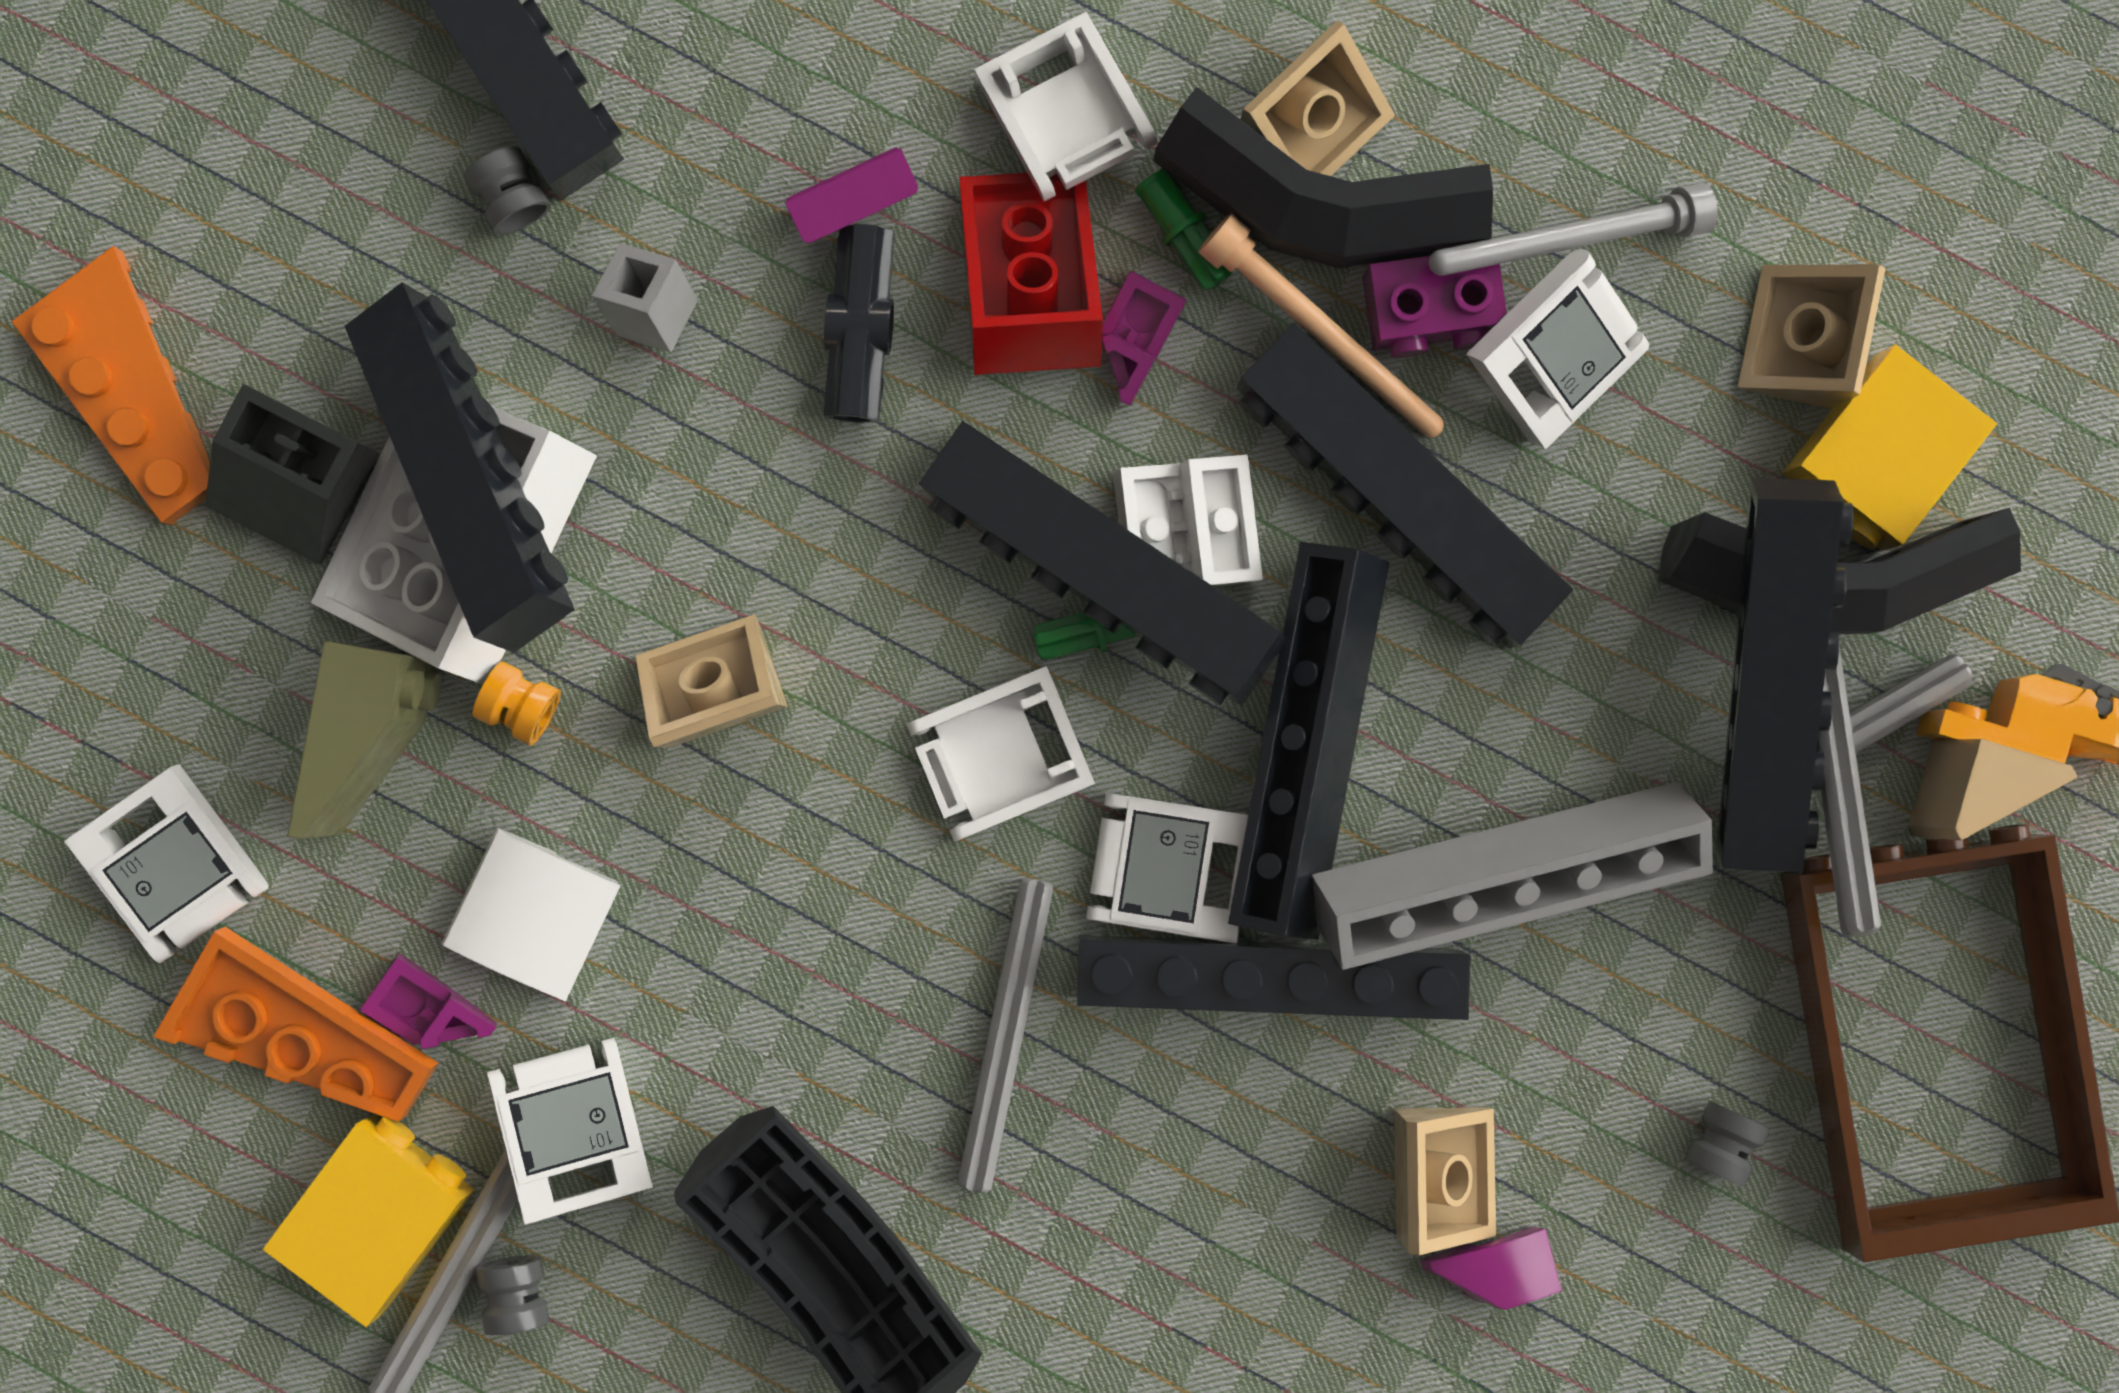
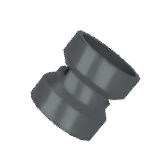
[464,146,551,235]
[1684,1101,1771,1187]
[476,1255,549,1335]

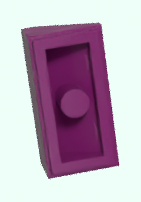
[785,147,918,243]

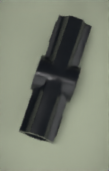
[824,224,895,424]

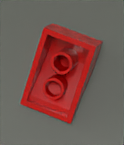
[959,173,1103,375]

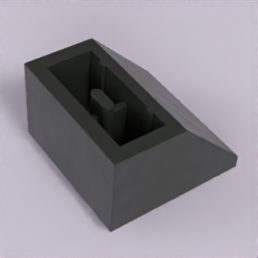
[205,384,380,565]

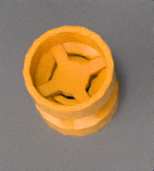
[472,661,561,746]

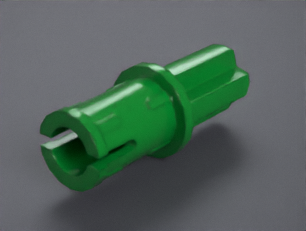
[1135,169,1233,291]
[1033,612,1138,661]

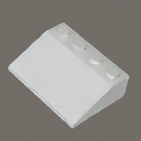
[311,406,597,685]

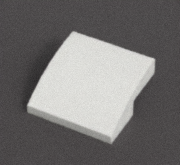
[1113,454,1263,587]
[442,827,620,1001]

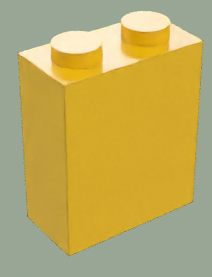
[1782,344,1998,551]
[262,1114,475,1327]

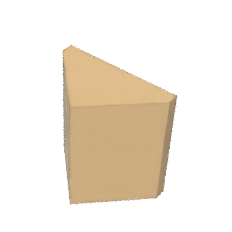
[1240,21,1395,176]
[1738,264,1886,409]
[636,614,788,748]
[1908,739,2078,840]
[1394,1107,1496,1255]

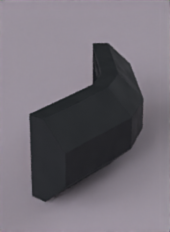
[1153,87,1493,268]
[1658,507,2021,634]
[674,1106,982,1393]

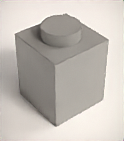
[592,243,698,353]

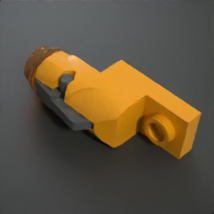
[1916,664,2119,766]

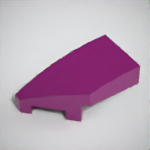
[1102,270,1188,406]
[360,953,497,1049]
[1421,1227,1562,1310]

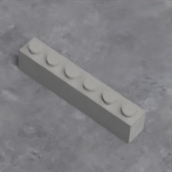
[1312,782,1713,970]

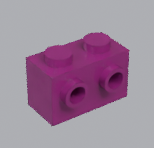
[1362,256,1507,358]

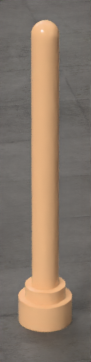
[1198,213,1444,438]

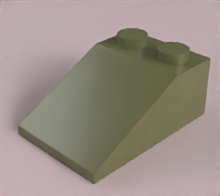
[287,641,441,839]

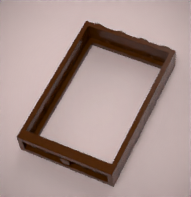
[1780,824,2119,1263]

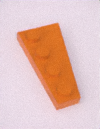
[11,246,210,525]
[153,927,439,1122]

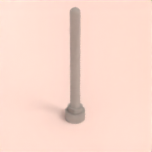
[1429,182,1718,276]

